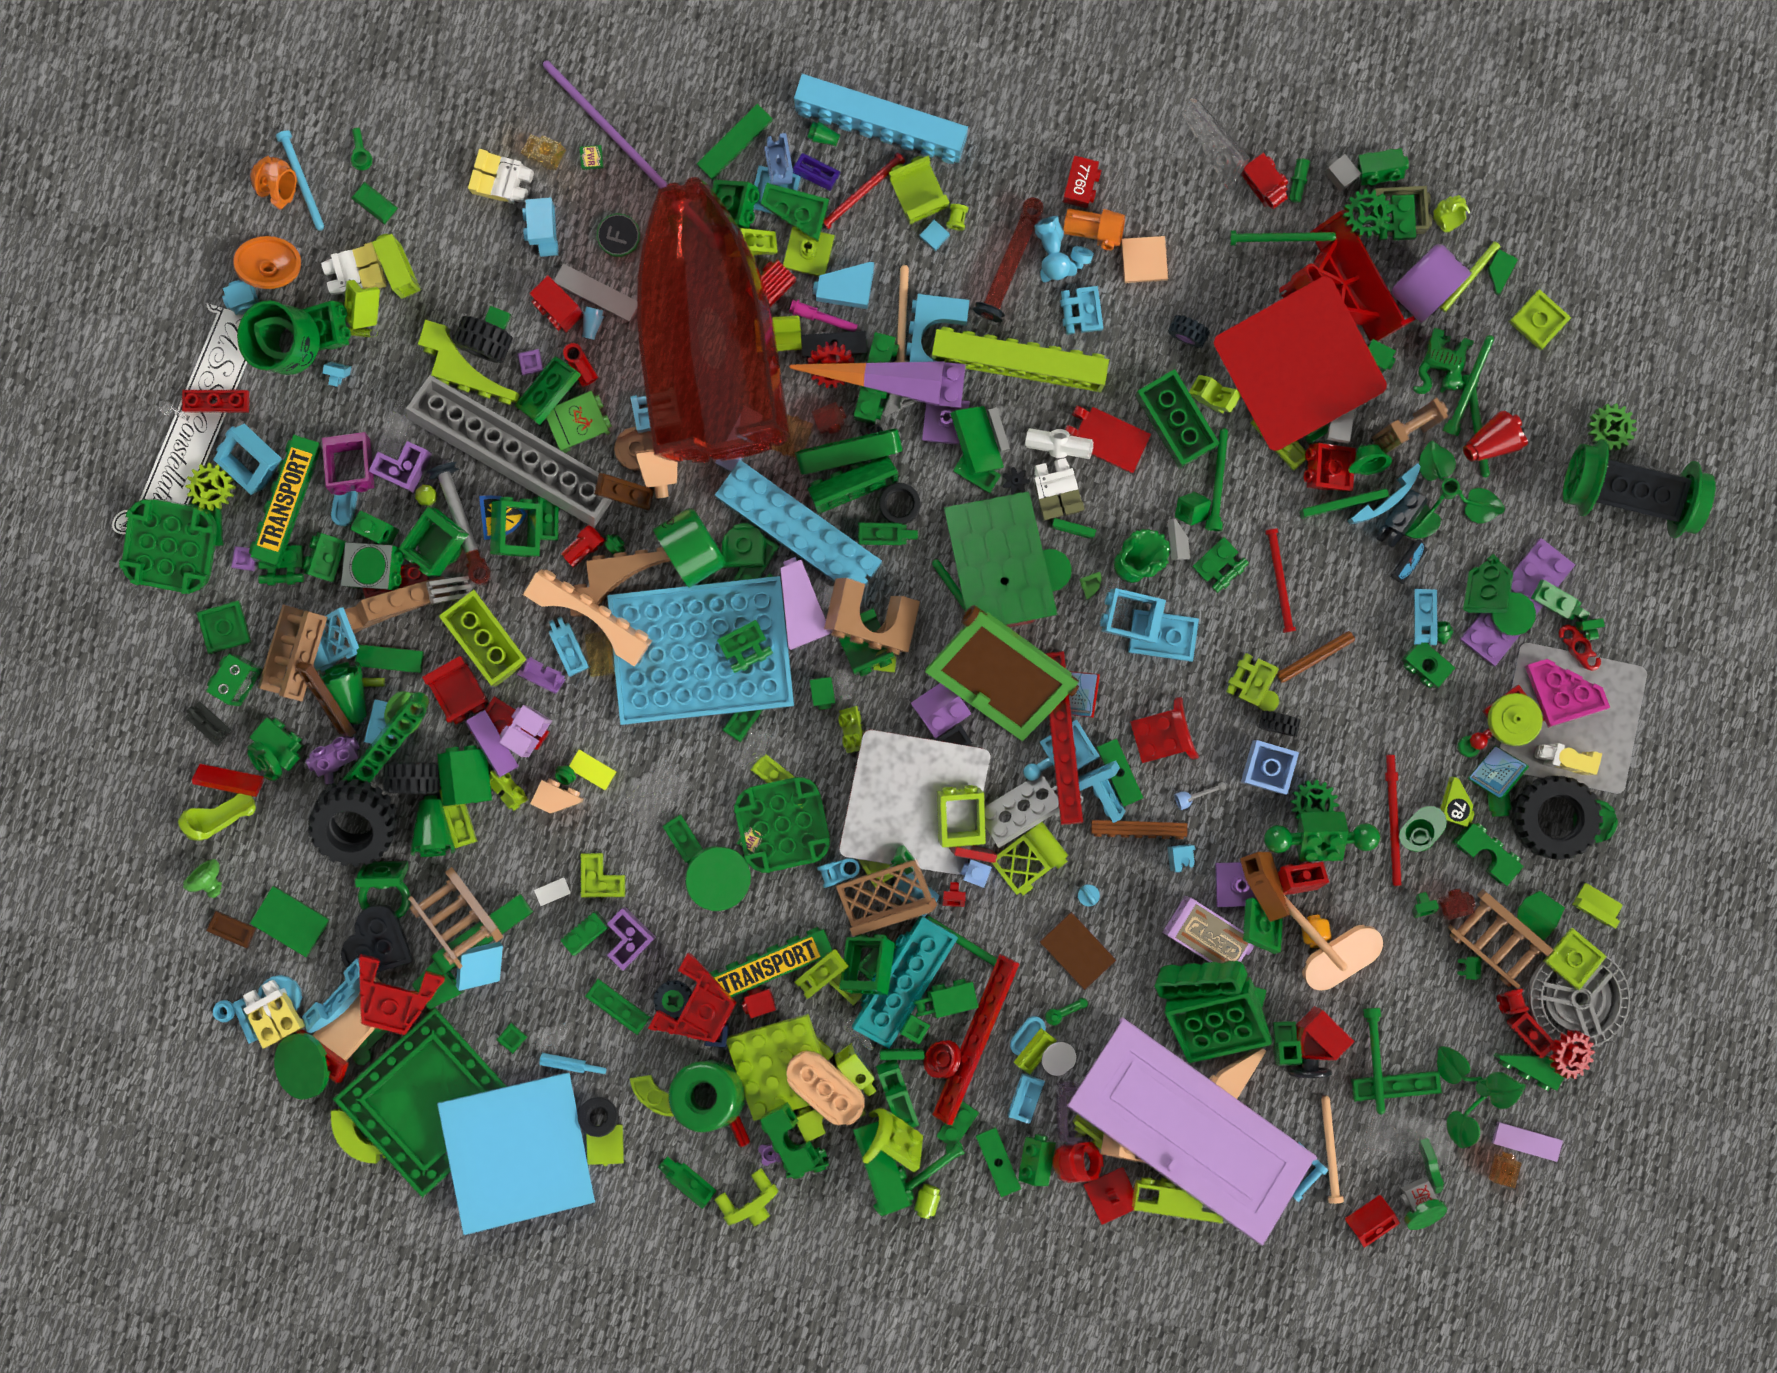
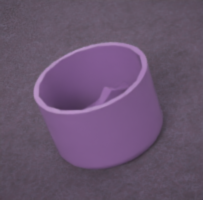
[1391,244,1472,323]

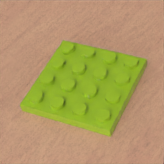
[727,1014,823,1121]

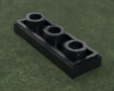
[801,331,867,358]

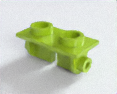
[489,770,529,811]

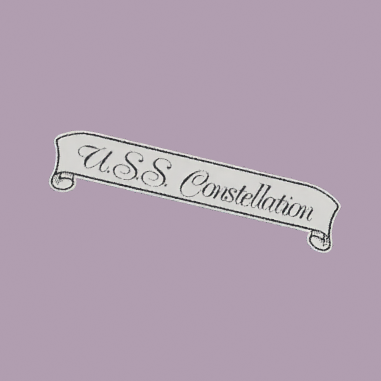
[112,303,247,534]

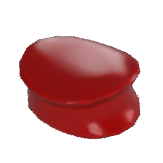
[924,1040,961,1078]

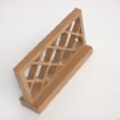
[836,859,937,936]

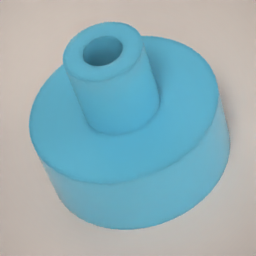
[1070,246,1093,269]

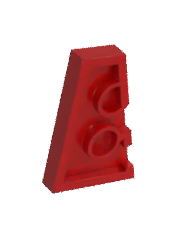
[470,696,550,750]

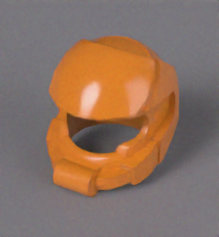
[250,156,297,209]

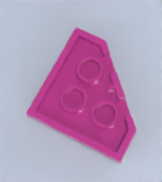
[1525,659,1610,728]

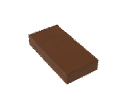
[206,911,257,948]

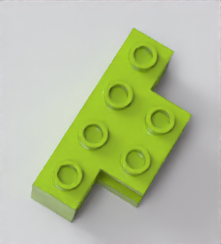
[1132,1177,1223,1224]

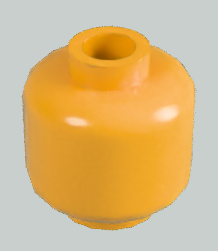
[1301,915,1332,948]

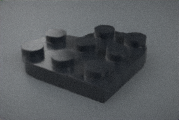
[341,904,413,973]

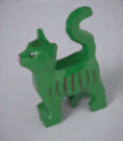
[1413,328,1474,394]

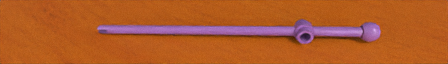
[543,61,725,249]

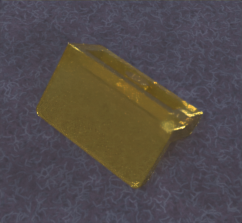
[585,630,615,677]

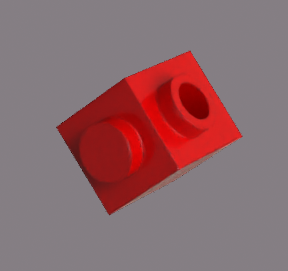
[742,987,777,1018]

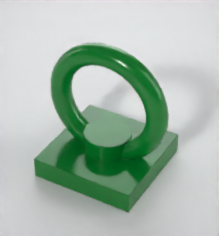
[355,861,411,919]

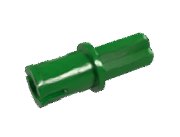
[1289,158,1310,203]

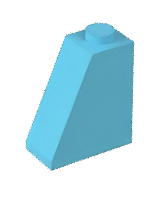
[813,262,874,309]

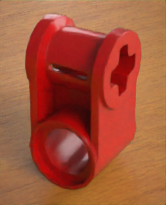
[1496,988,1529,1015]

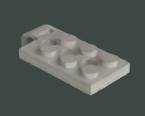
[984,773,1083,848]

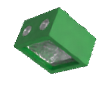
[206,654,263,706]

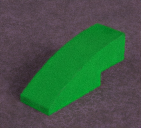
[876,1060,919,1128]

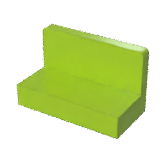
[344,280,380,329]
[756,316,802,352]
[1572,883,1623,929]

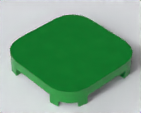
[119,499,217,594]
[734,777,830,873]

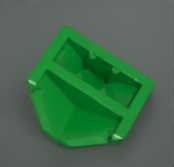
[1517,891,1565,941]

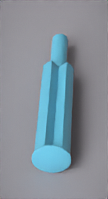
[539,1052,607,1074]

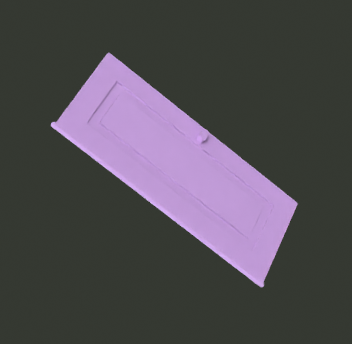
[1067,1018,1317,1245]

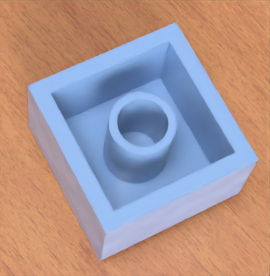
[1241,740,1299,795]

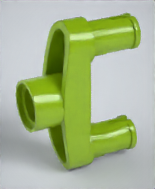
[714,1168,779,1227]

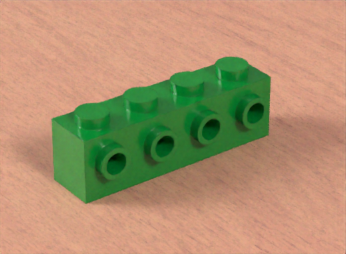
[854,332,899,424]

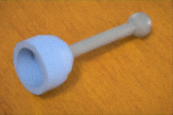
[1174,782,1227,810]

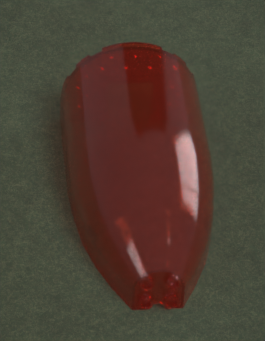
[637,177,790,463]

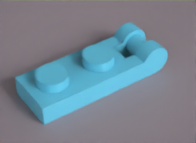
[1414,589,1437,645]

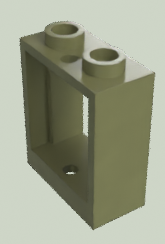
[1371,186,1432,237]

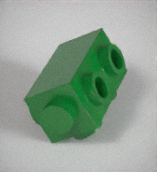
[1357,148,1409,186]
[1018,1134,1056,1186]

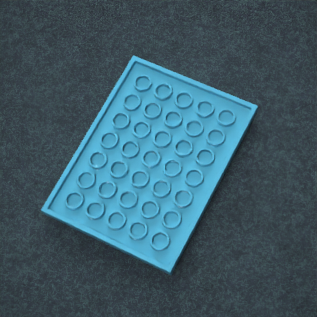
[607,576,794,725]

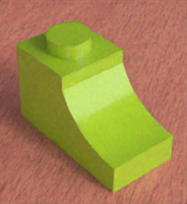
[726,228,778,257]

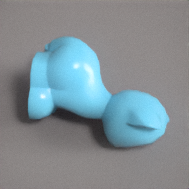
[1035,216,1077,282]

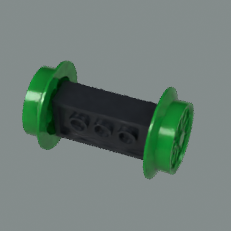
[1563,439,1716,538]

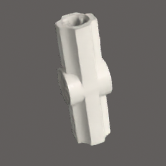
[1025,428,1093,459]

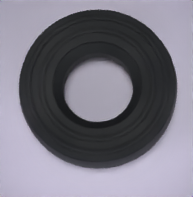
[578,1097,618,1137]

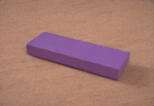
[465,710,518,778]

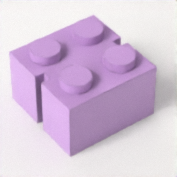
[499,705,552,757]

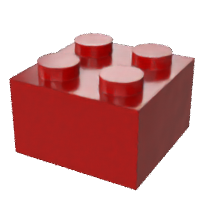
[529,276,583,332]

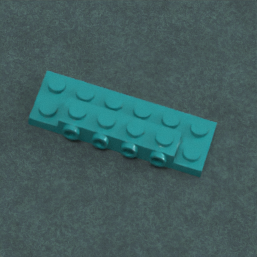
[851,915,958,1049]

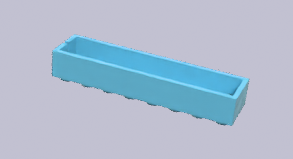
[794,74,968,164]
[715,460,882,588]

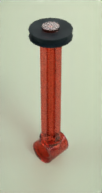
[973,197,1044,323]

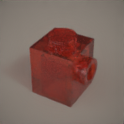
[812,402,846,435]
[1438,888,1476,920]

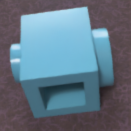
[222,281,259,315]

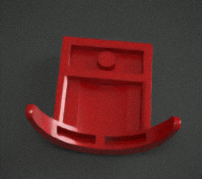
[1130,697,1199,763]

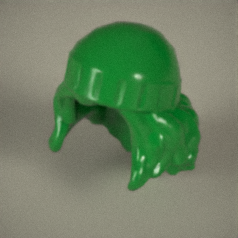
[1114,529,1171,583]

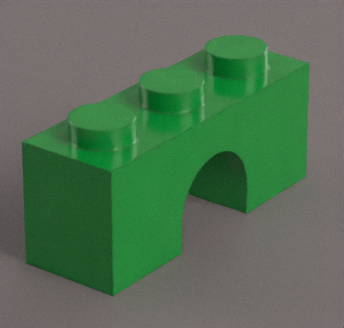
[1452,823,1524,886]
[760,1102,820,1178]

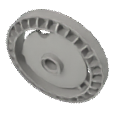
[1528,957,1630,1048]

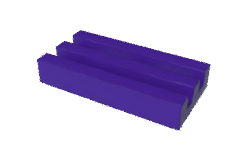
[793,153,840,191]

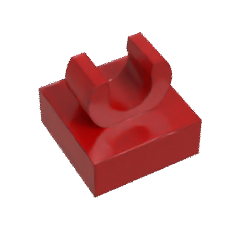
[942,882,966,907]

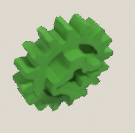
[1587,403,1637,451]

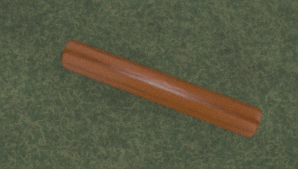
[1277,631,1355,683]

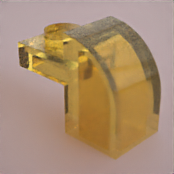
[521,134,566,170]

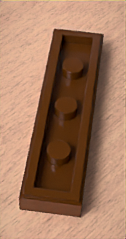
[296,661,356,737]

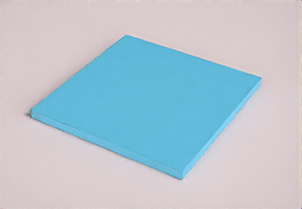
[437,1072,595,1235]

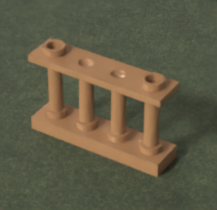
[1371,398,1448,454]
[258,605,327,701]
[408,867,503,969]
[1447,889,1553,989]

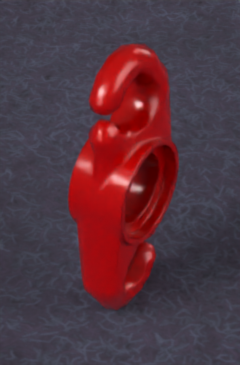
[1559,624,1601,671]

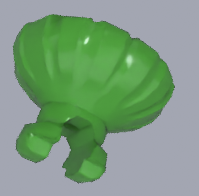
[183,859,222,898]

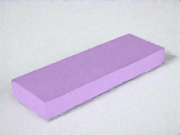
[1492,1122,1563,1162]

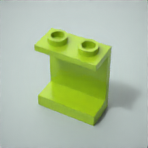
[889,155,950,224]

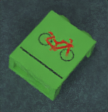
[546,391,612,453]

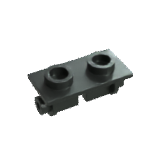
[185,701,232,746]

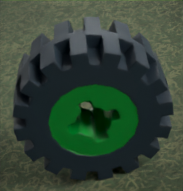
[653,980,692,1020]

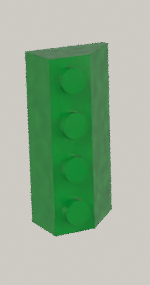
[853,1121,914,1216]

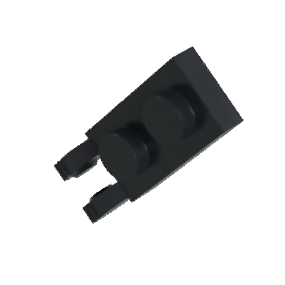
[1376,489,1428,547]

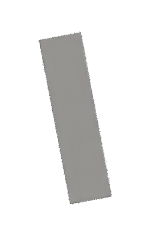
[554,263,640,323]

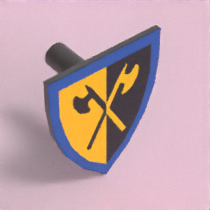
[478,495,527,540]

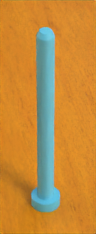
[276,130,324,231]

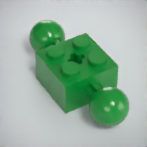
[1264,812,1380,862]

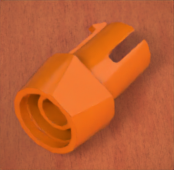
[1064,208,1125,250]

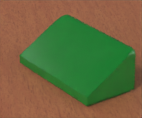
[533,496,559,541]

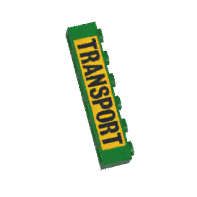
[249,435,322,569]
[709,927,833,997]

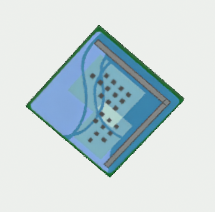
[1468,745,1529,800]

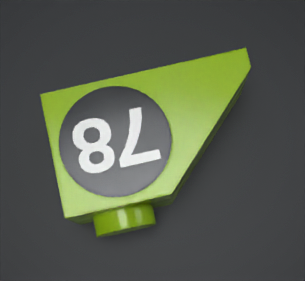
[1440,777,1474,826]

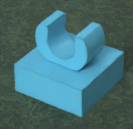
[323,362,351,387]

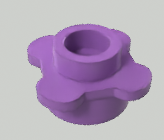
[758,1142,782,1166]

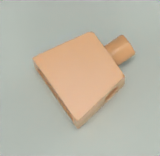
[635,446,678,498]

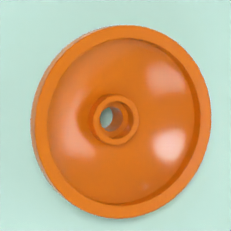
[234,236,301,289]

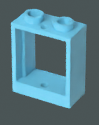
[213,424,282,495]
[1100,588,1166,643]

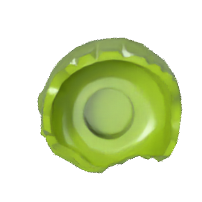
[1433,195,1470,233]

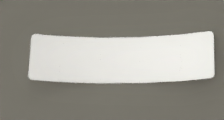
[534,878,570,906]

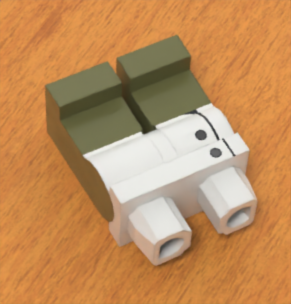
[1033,458,1085,522]

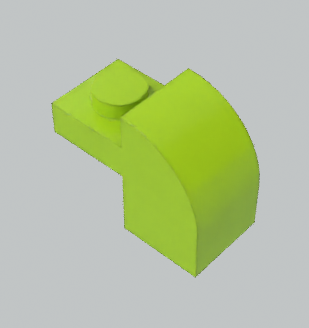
[1189,375,1241,414]

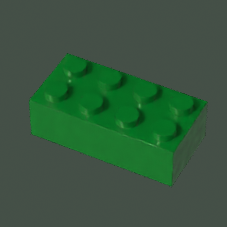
[1135,369,1220,469]

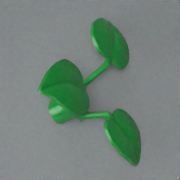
[1405,441,1505,539]
[1437,1046,1525,1149]

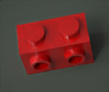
[1278,861,1329,895]

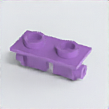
[517,657,565,694]

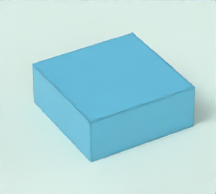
[920,220,950,251]

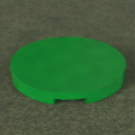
[685,846,751,911]
[274,1033,330,1100]

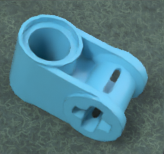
[817,858,861,888]

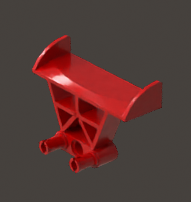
[1279,209,1416,341]

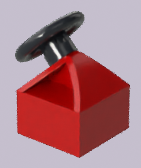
[1288,1006,1355,1078]

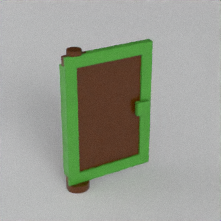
[925,605,1079,741]

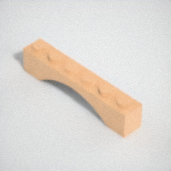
[523,569,652,666]

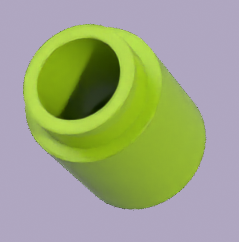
[914,1184,941,1219]

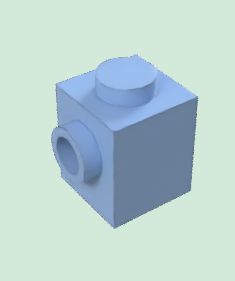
[961,859,992,888]

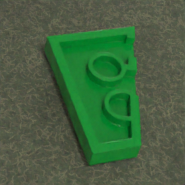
[761,183,829,242]

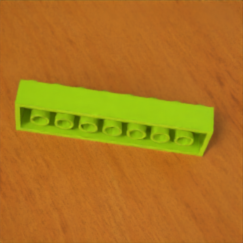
[932,327,1109,392]

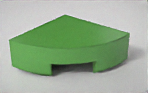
[1079,572,1101,600]

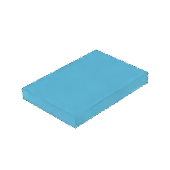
[1128,609,1199,662]

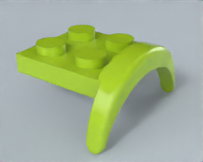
[862,1108,923,1172]

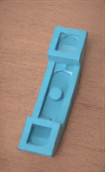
[1348,463,1421,524]
[302,958,360,1033]

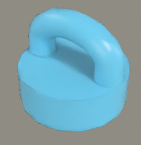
[1078,885,1100,906]

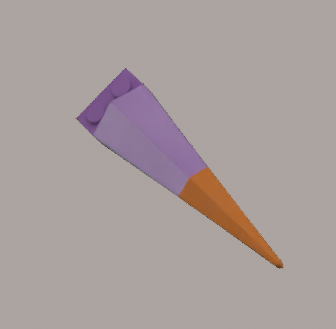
[789,361,966,409]

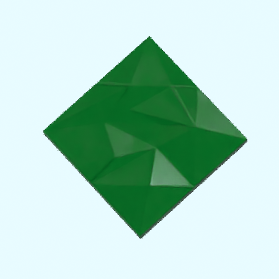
[333,1008,507,1198]

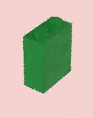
[437,745,492,806]

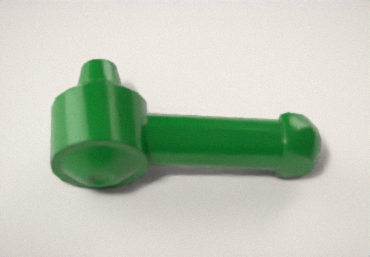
[1045,998,1088,1026]

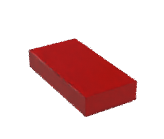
[949,845,997,863]

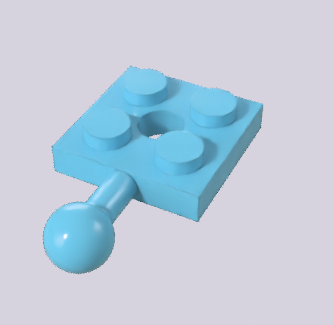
[1023,719,1100,781]

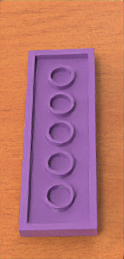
[1459,538,1575,667]

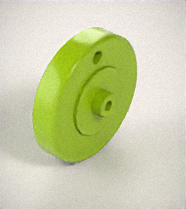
[1488,693,1543,746]

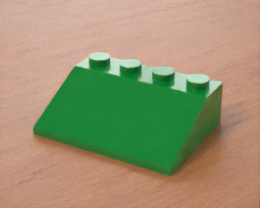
[807,456,898,514]
[1165,977,1272,1063]

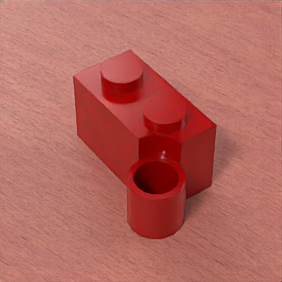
[1240,152,1288,209]

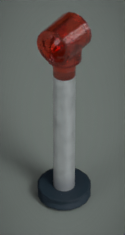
[426,462,491,586]

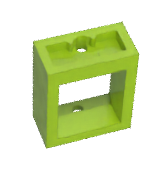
[372,233,421,299]
[937,785,986,848]

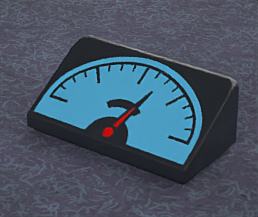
[1390,539,1427,584]

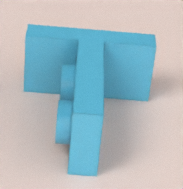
[1078,761,1126,823]

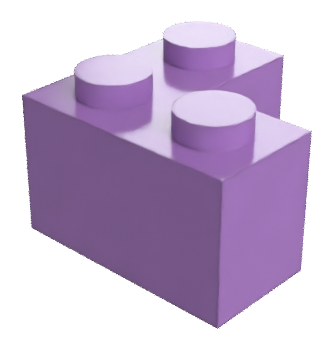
[369,441,432,493]
[607,907,656,971]

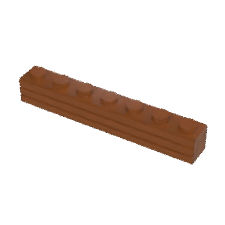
[1091,820,1188,839]

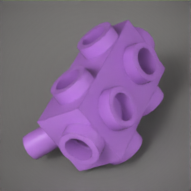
[306,736,360,784]

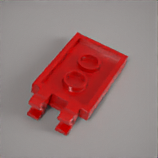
[1065,406,1151,474]

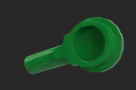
[351,128,373,171]

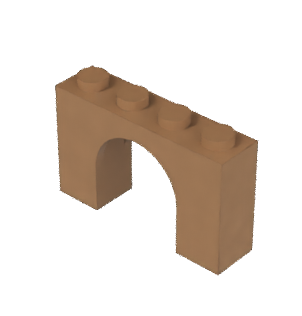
[824,578,920,655]

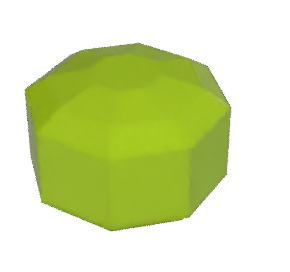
[415,485,437,506]

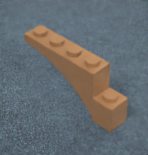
[570,547,671,617]
[335,576,450,639]

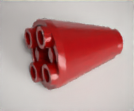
[1463,411,1528,462]

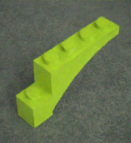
[418,320,520,405]

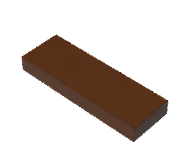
[594,473,654,510]

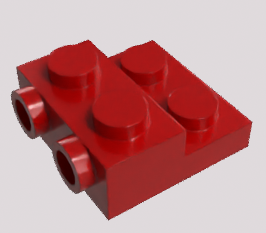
[1303,443,1356,492]

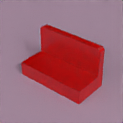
[1345,1195,1400,1248]

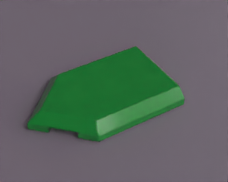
[1463,554,1513,613]

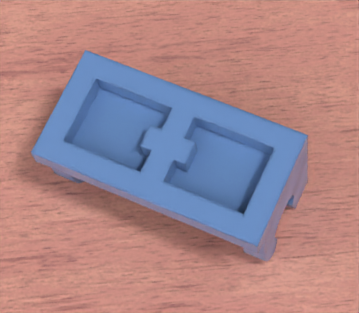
[764,133,793,185]

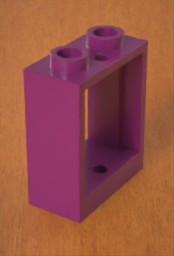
[322,432,375,495]

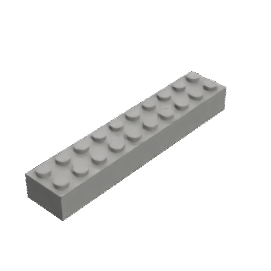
[406,375,613,528]

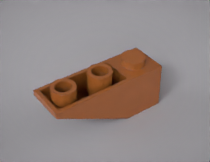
[1240,852,1290,922]

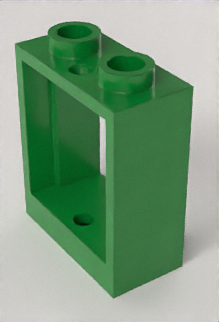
[490,497,541,557]
[399,507,469,576]
[839,934,895,995]

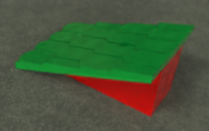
[944,491,1058,627]

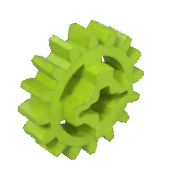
[185,463,236,511]

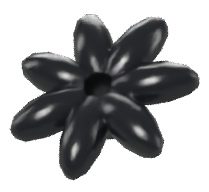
[1003,467,1030,495]

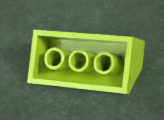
[439,590,527,687]

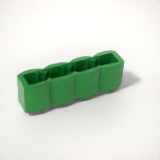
[1154,961,1247,999]

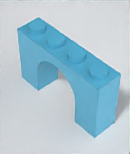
[906,294,970,362]

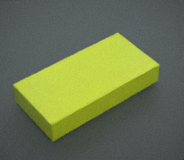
[569,750,617,790]

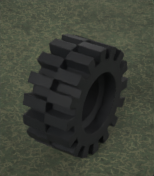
[1258,710,1301,737]

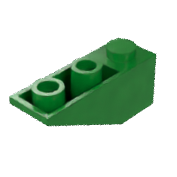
[1494,1053,1567,1091]

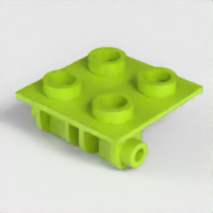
[838,706,864,753]

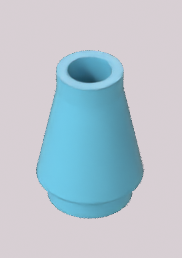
[582,307,604,340]

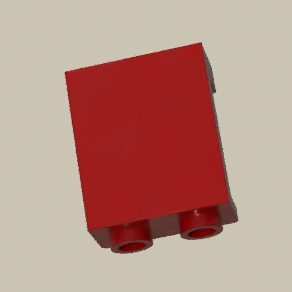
[422,656,489,725]

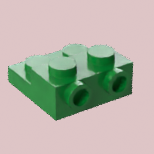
[705,180,760,229]
[302,301,351,351]

